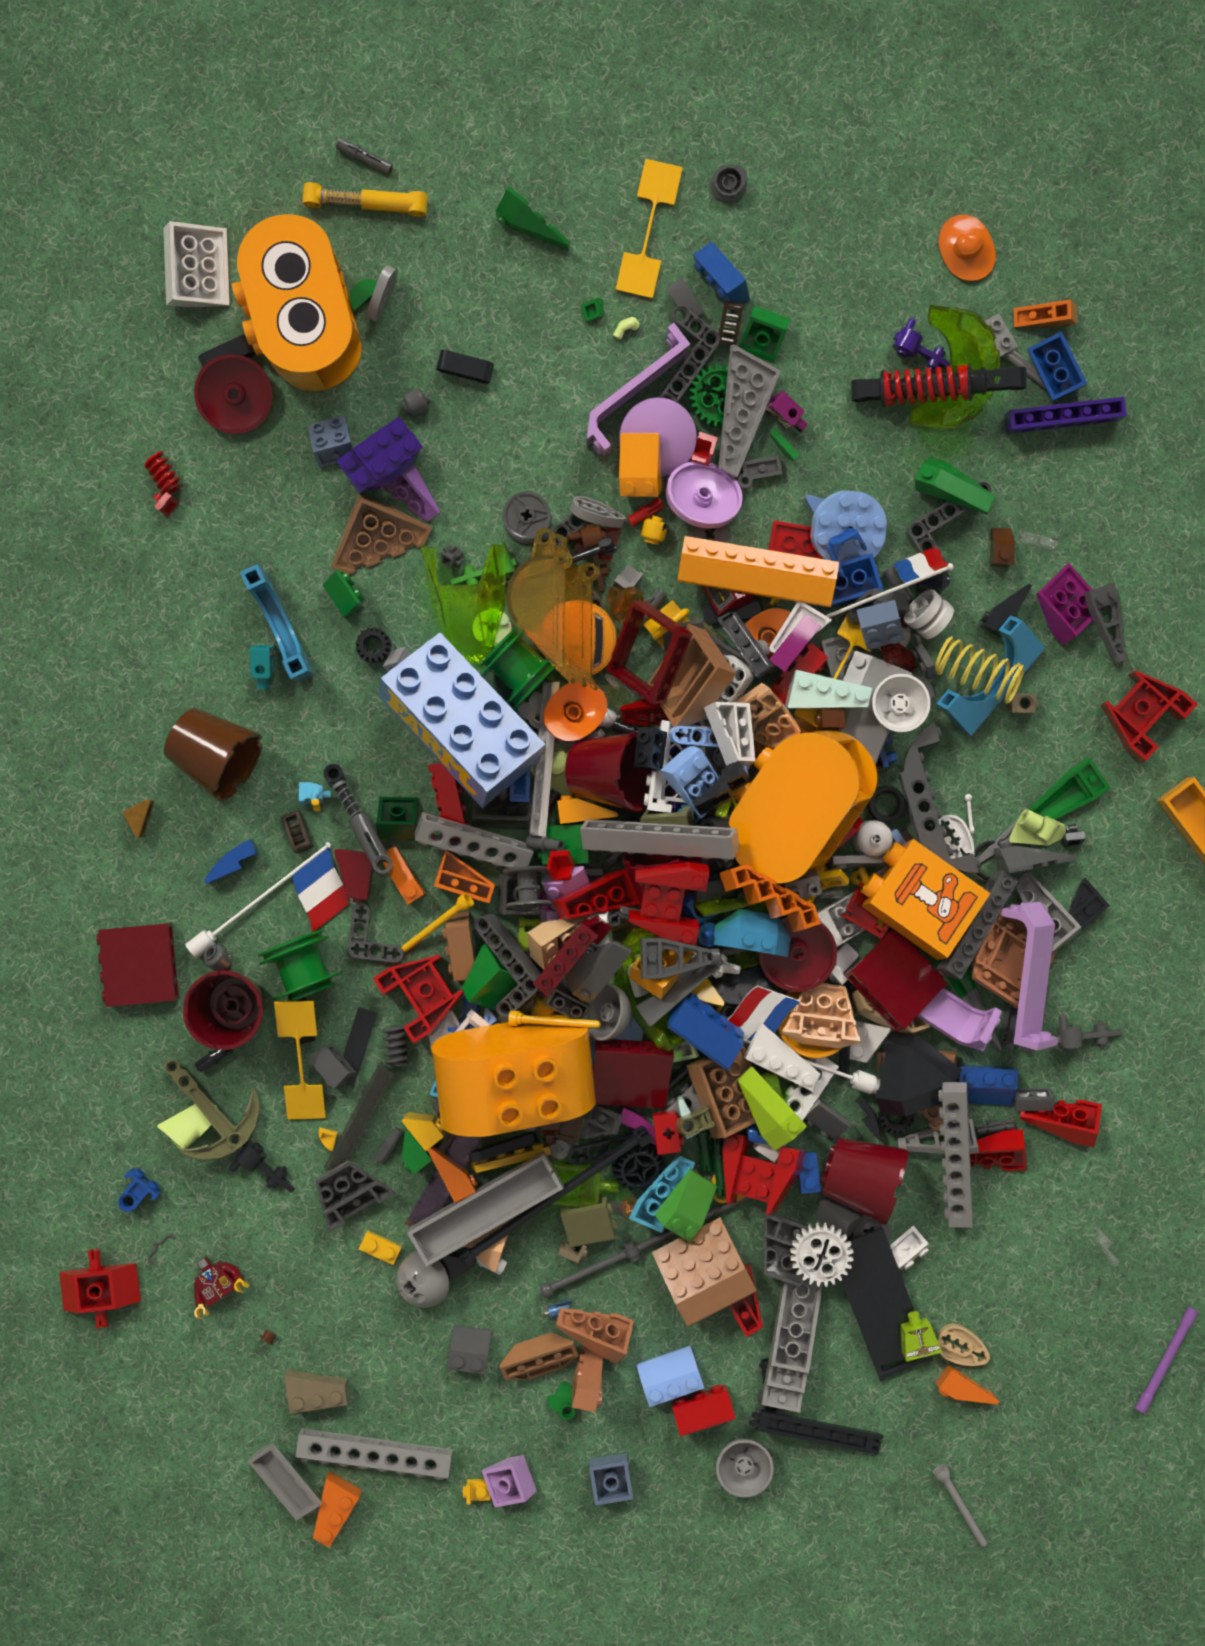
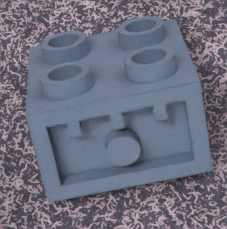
[308,416,353,468]

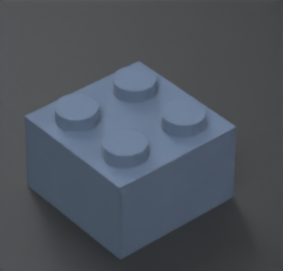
[857,600,905,650]
[589,1453,633,1506]

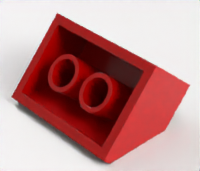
[671,1384,736,1437]

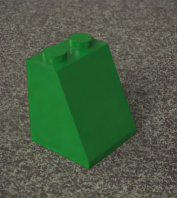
[537,824,588,864]
[462,943,518,1010]

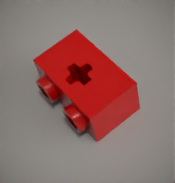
[652,1110,684,1155]

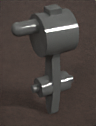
[1054,1014,1121,1051]

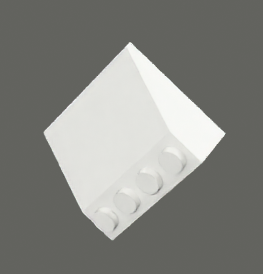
[163,221,229,307]

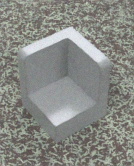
[614,565,643,594]
[383,647,411,672]

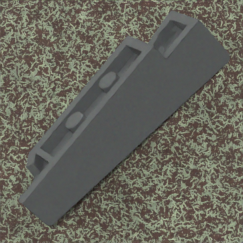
[636,955,723,1027]

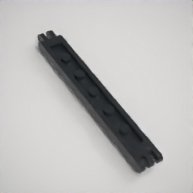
[749,1410,884,1454]

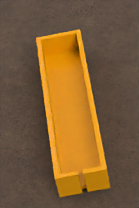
[1157,777,1205,864]

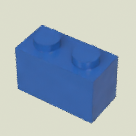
[798,1151,821,1194]

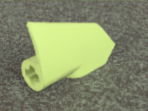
[1009,809,1066,846]
[157,1104,217,1150]

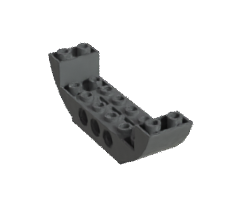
[898,723,981,873]

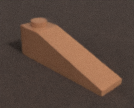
[555,1308,634,1364]

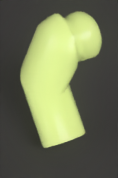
[613,317,640,340]

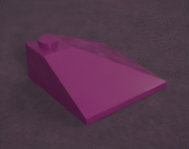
[1036,563,1106,645]

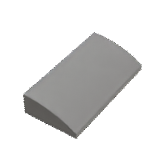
[248,1443,322,1520]

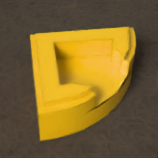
[318,1127,338,1151]

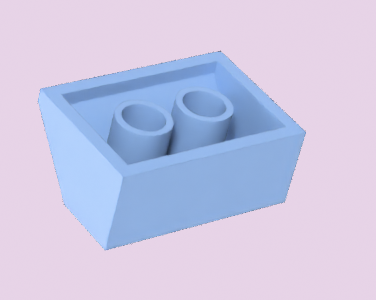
[636,1346,704,1407]

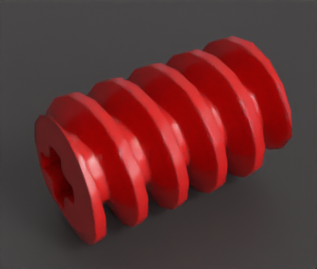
[144,451,184,495]

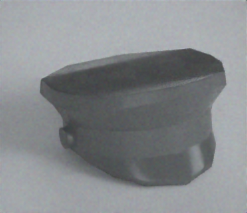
[710,165,747,203]

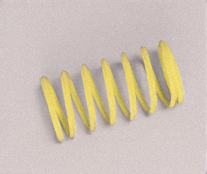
[935,636,1025,704]

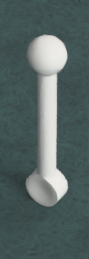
[965,794,974,834]

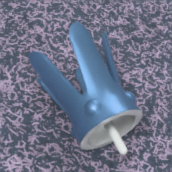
[545,1297,572,1320]

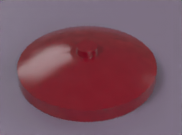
[194,354,273,434]
[758,916,837,992]

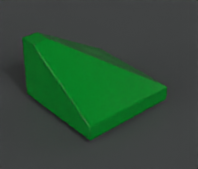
[581,298,604,323]

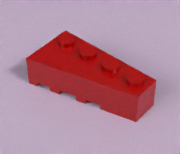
[770,642,829,706]
[428,763,470,840]
[552,868,640,919]

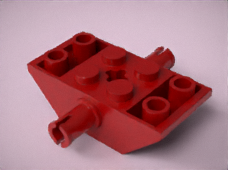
[59,1248,141,1329]

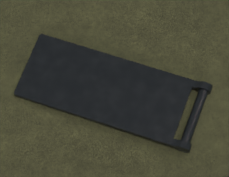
[829,1227,934,1382]

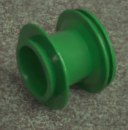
[480,626,563,711]
[258,929,343,1001]

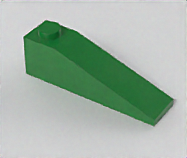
[495,186,570,250]
[915,457,995,514]

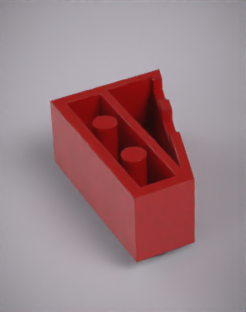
[729,1262,763,1337]

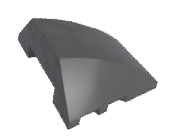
[315,1160,396,1233]
[763,1212,829,1287]

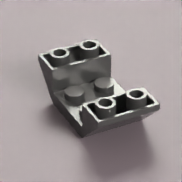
[545,943,599,1019]

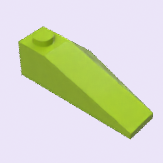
[737,1066,807,1151]

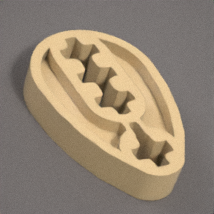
[936,1323,990,1366]

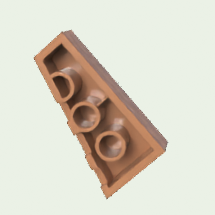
[572,1346,603,1413]

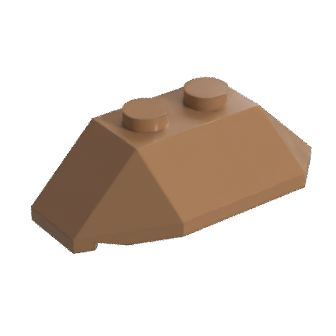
[499,1332,579,1380]

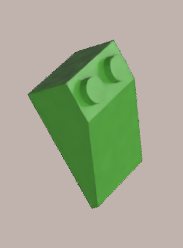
[654,1169,717,1242]

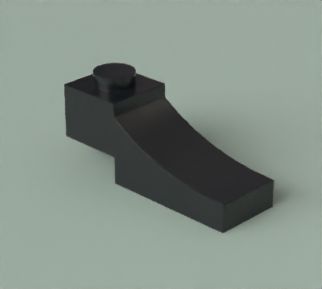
[692,761,750,816]

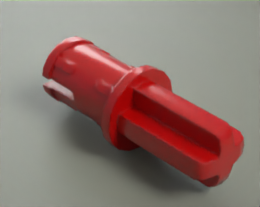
[627,498,664,527]

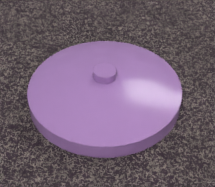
[619,397,697,476]
[666,462,742,528]

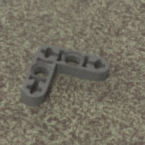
[348,903,404,962]

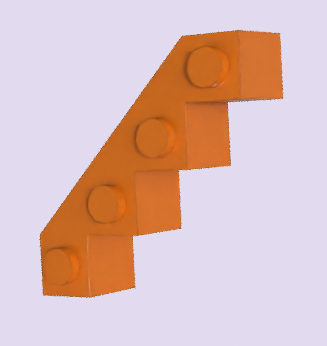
[720,864,821,932]

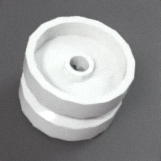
[904,589,954,640]

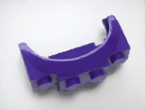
[336,416,423,493]

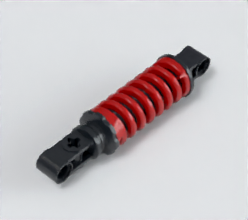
[851,363,1027,408]

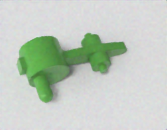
[450,541,518,590]

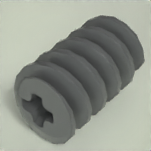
[383,1025,409,1066]

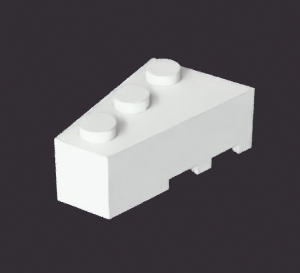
[704,702,755,766]

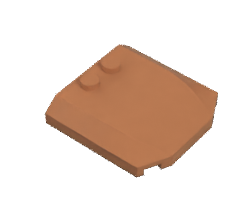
[972,914,1058,1009]

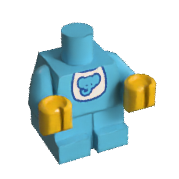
[299,782,331,812]

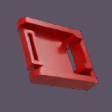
[841,882,889,939]

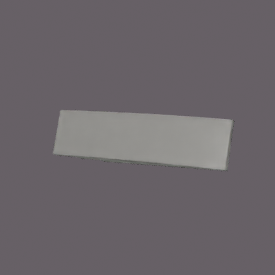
[761,1259,826,1413]

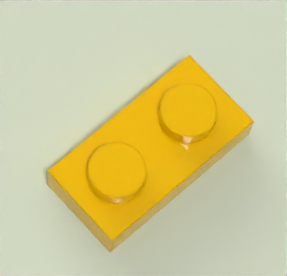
[359,1230,402,1265]

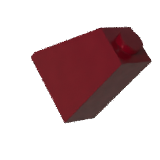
[334,849,373,903]

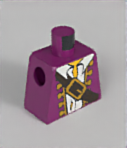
[765,391,808,433]

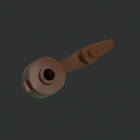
[567,523,612,593]

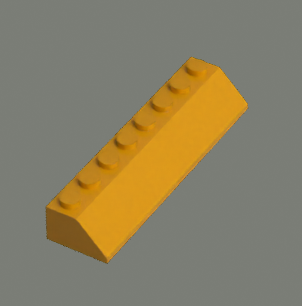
[677,536,839,607]

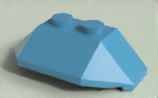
[712,909,791,957]

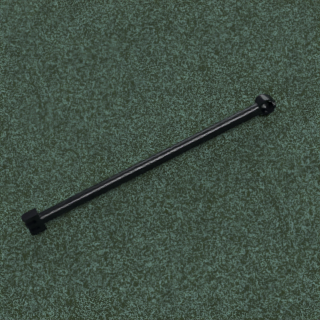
[459,1126,652,1265]

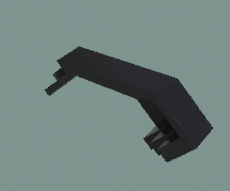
[875,1031,962,1117]

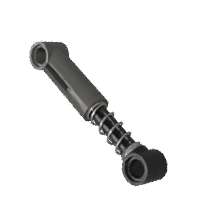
[324,764,394,877]

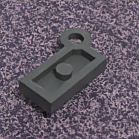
[737,455,783,489]
[911,632,936,680]

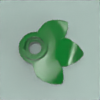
[547,1381,577,1420]

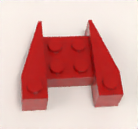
[1101,670,1198,763]
[628,862,709,946]
[373,955,465,1045]
[722,1132,805,1215]

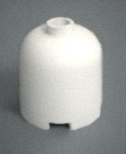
[852,820,893,857]

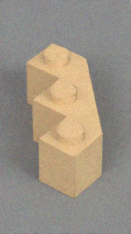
[851,990,930,1034]

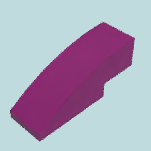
[769,614,821,672]
[619,1106,656,1145]

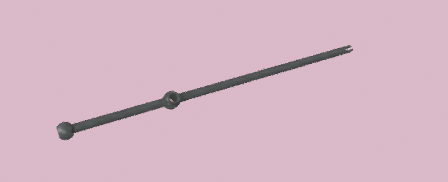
[540,1176,798,1298]

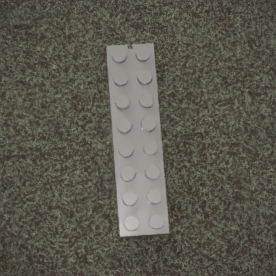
[407,1151,563,1267]

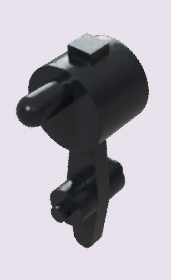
[229,1141,295,1192]

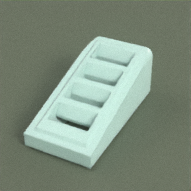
[677,1095,700,1139]

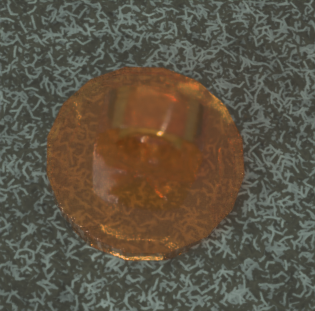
[607,586,644,623]

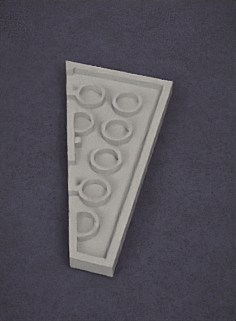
[718,344,781,477]

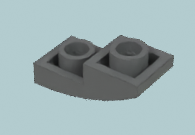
[666,277,704,316]

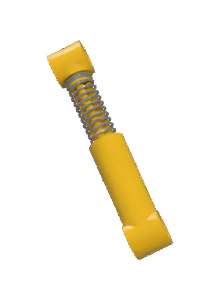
[302,182,428,217]

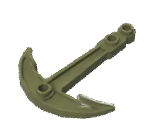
[164,1059,259,1160]

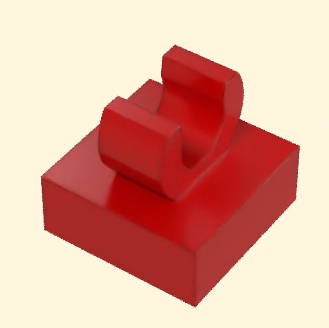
[153,492,180,517]

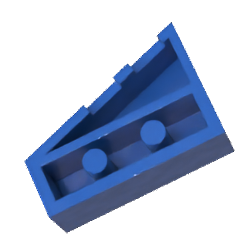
[693,241,750,313]

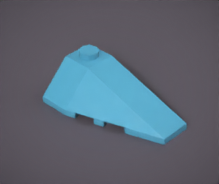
[629,1155,695,1233]

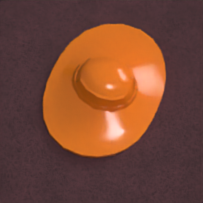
[938,215,996,282]
[744,608,791,666]
[543,680,607,742]

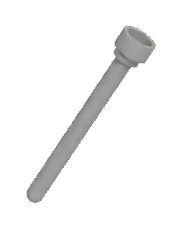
[933,1464,987,1547]

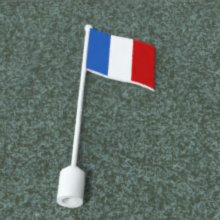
[186,842,349,959]

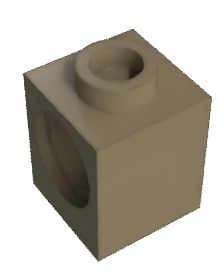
[1008,693,1038,714]

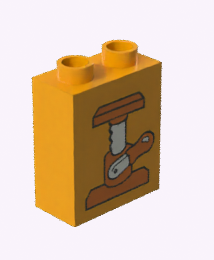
[861,839,991,960]

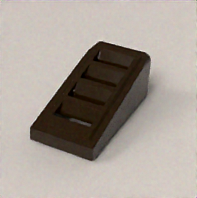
[719,301,744,345]
[281,810,314,854]

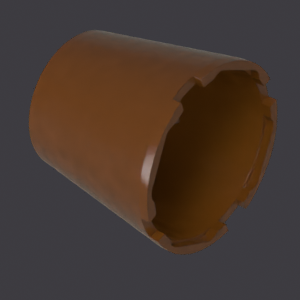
[164,708,263,802]

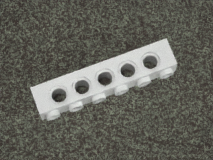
[752,1058,839,1162]

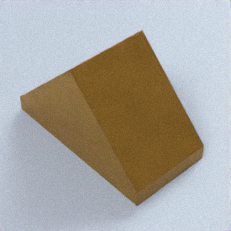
[123,799,154,837]

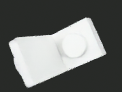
[644,771,672,813]
[828,943,858,985]

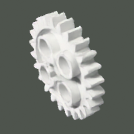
[790,1223,854,1287]

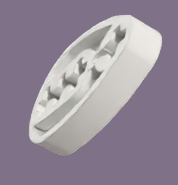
[931,815,974,860]

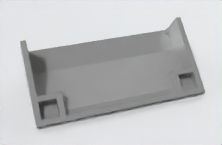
[840,651,913,765]

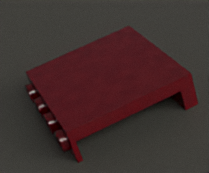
[533,915,612,997]
[96,922,179,1007]
[844,928,948,1032]
[593,1039,674,1109]

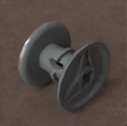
[503,491,551,545]
[502,866,553,909]

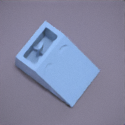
[660,745,719,818]

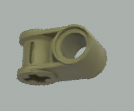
[676,1106,716,1136]

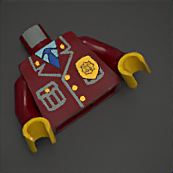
[194,1256,249,1319]

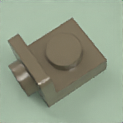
[557,1241,589,1263]

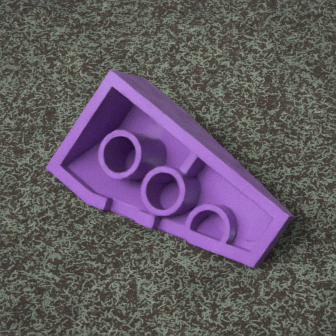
[380,463,440,522]

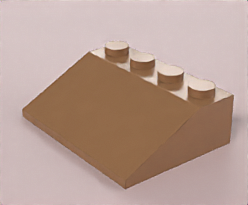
[686,1043,756,1138]

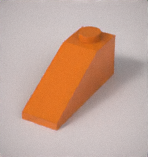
[1013,299,1077,328]
[383,845,426,904]
[428,1146,478,1203]
[936,1364,1000,1405]

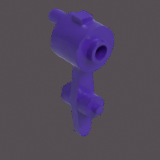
[893,318,955,372]

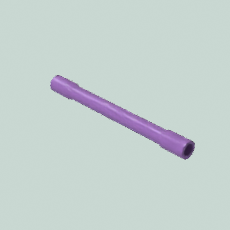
[1135,1306,1199,1414]

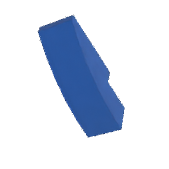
[204,839,259,884]

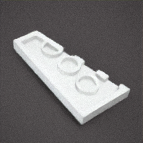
[744,1023,820,1091]

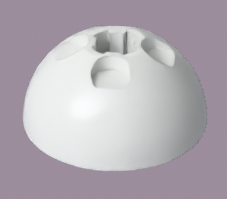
[872,674,930,732]

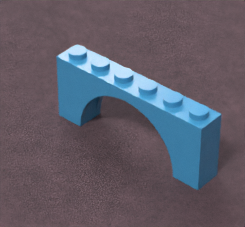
[240,564,315,682]
[936,615,1045,736]

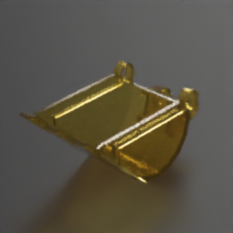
[506,527,600,690]

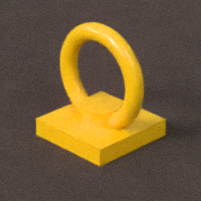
[643,600,690,650]

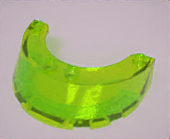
[909,305,1000,429]
[614,929,685,1051]

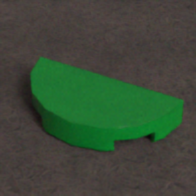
[349,279,377,313]
[769,428,799,461]

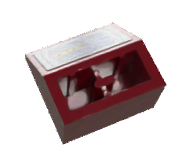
[701,585,754,617]

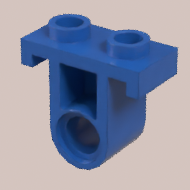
[118,1167,163,1212]

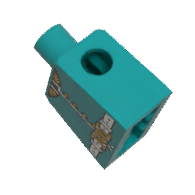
[250,644,276,689]

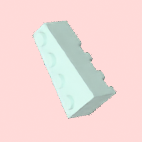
[785,670,872,709]

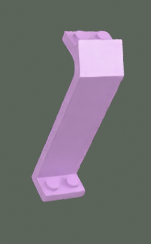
[587,323,690,457]
[1001,901,1058,1051]
[917,988,1002,1051]

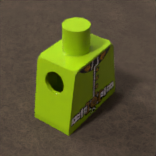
[901,1311,942,1362]

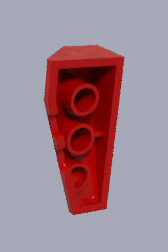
[1019,1100,1102,1148]

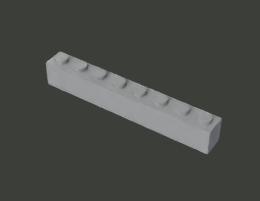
[580,819,739,860]

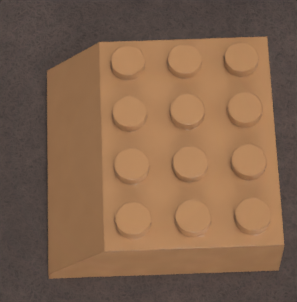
[647,623,736,727]
[652,1218,757,1327]

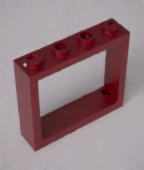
[606,601,693,704]

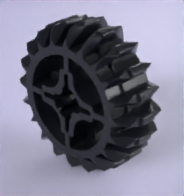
[612,1144,664,1192]

